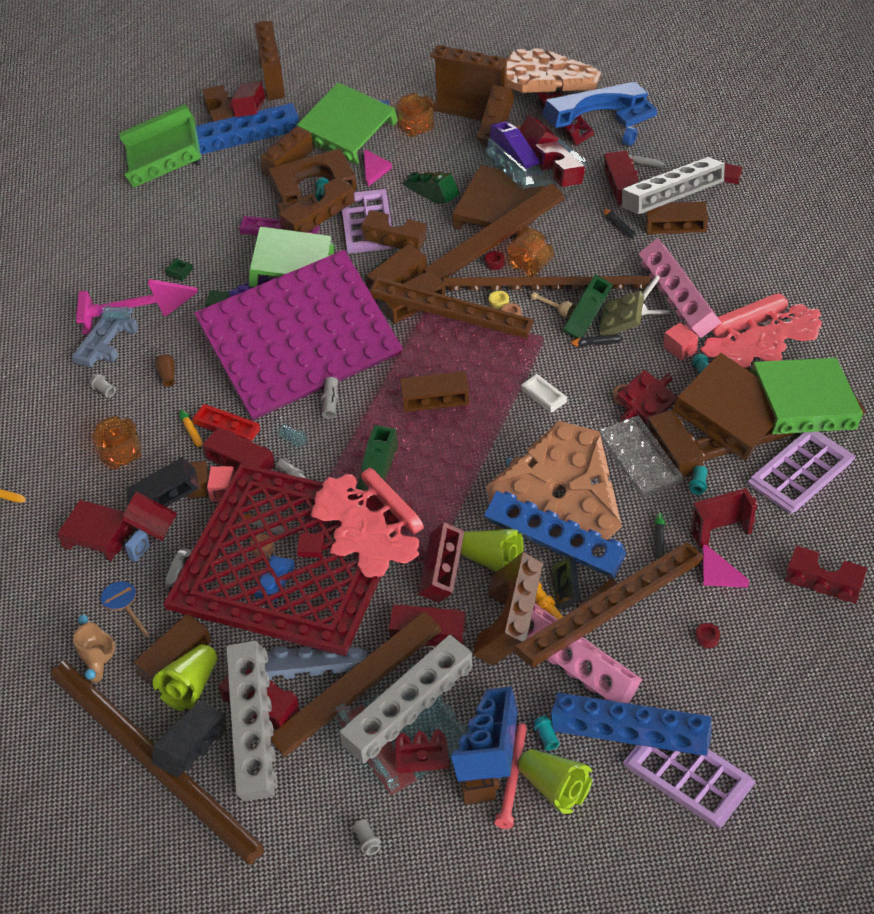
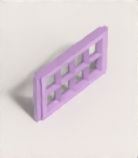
[342,189,394,254]
[747,431,855,514]
[623,745,756,829]

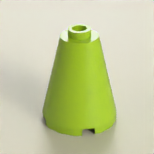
[460,529,524,572]
[153,645,217,711]
[518,749,592,814]

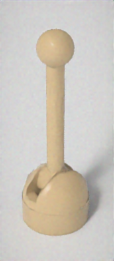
[530,292,576,319]

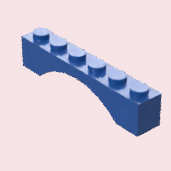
[543,82,648,128]

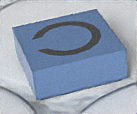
[125,529,150,562]

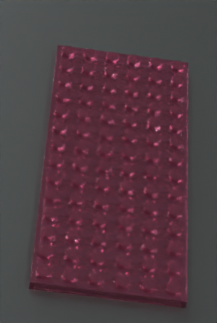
[304,312,544,563]

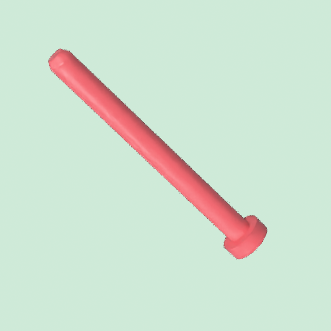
[495,723,527,829]

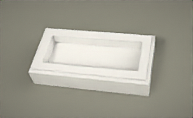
[521,374,567,413]

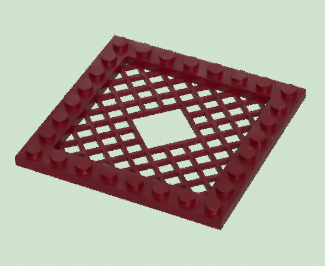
[163,463,412,656]

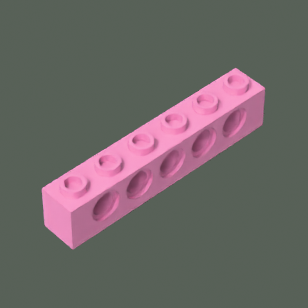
[638,238,721,338]
[527,603,643,704]

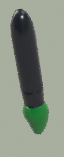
[654,513,665,559]

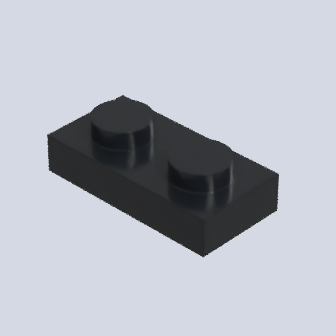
[552,557,581,610]

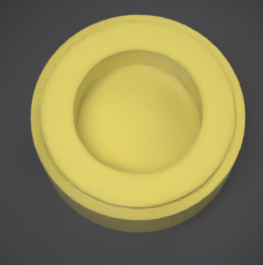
[489,291,509,310]

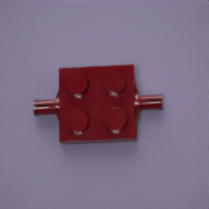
[616,369,677,426]

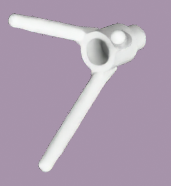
[642,275,670,316]

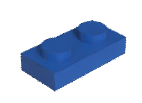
[616,100,657,128]
[254,556,295,602]

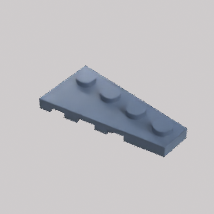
[265,646,368,681]

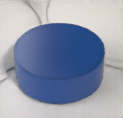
[622,126,638,146]

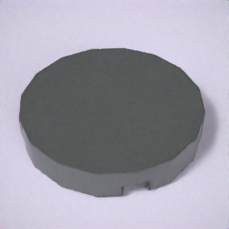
[165,547,192,592]

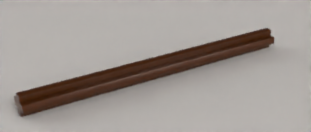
[51,661,264,865]

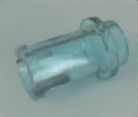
[102,305,130,321]
[279,424,308,447]

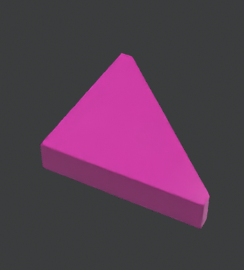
[364,150,392,186]
[703,545,749,588]

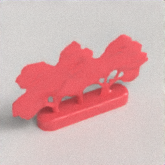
[700,293,822,368]
[311,467,424,577]

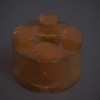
[396,93,435,137]
[507,228,554,277]
[92,416,141,469]

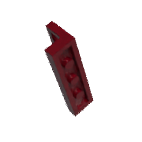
[536,90,595,146]

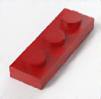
[192,404,261,441]

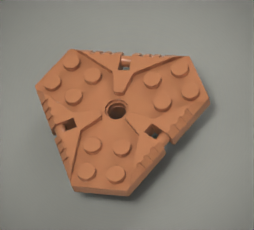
[507,48,601,93]
[486,421,622,553]

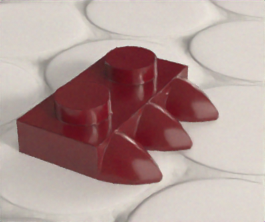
[395,729,450,774]

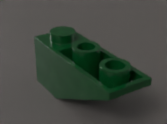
[402,172,460,203]
[563,274,613,339]
[357,425,398,491]

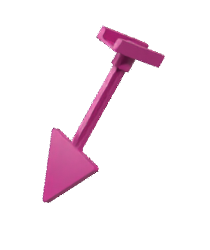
[76,279,198,335]

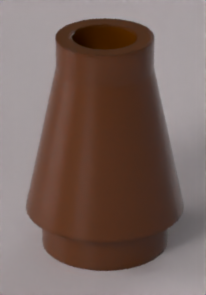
[154,354,175,387]

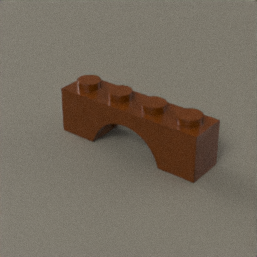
[279,177,355,233]

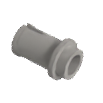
[89,374,116,398]
[352,819,381,856]

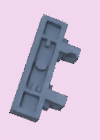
[71,308,139,367]

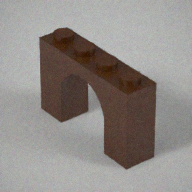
[254,21,286,101]
[269,149,357,203]
[473,552,543,666]

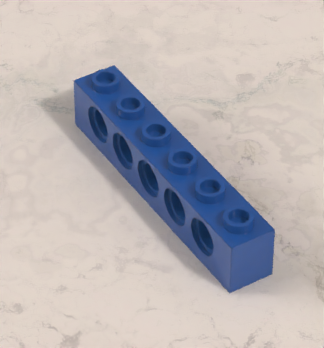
[196,103,299,154]
[484,491,626,579]
[551,693,712,756]

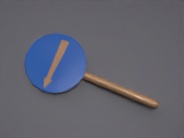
[101,581,149,637]

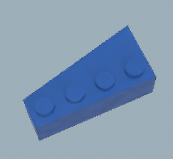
[451,686,518,781]

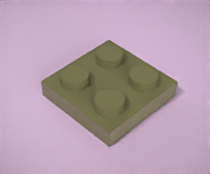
[600,290,645,336]

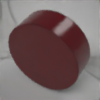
[485,251,505,270]
[695,623,720,648]

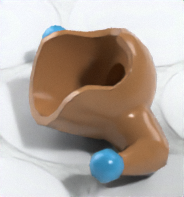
[73,615,116,684]

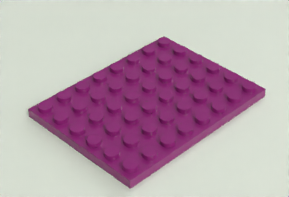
[194,250,404,420]

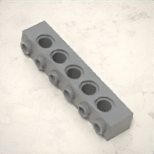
[622,157,725,214]
[339,635,472,764]
[227,640,277,801]

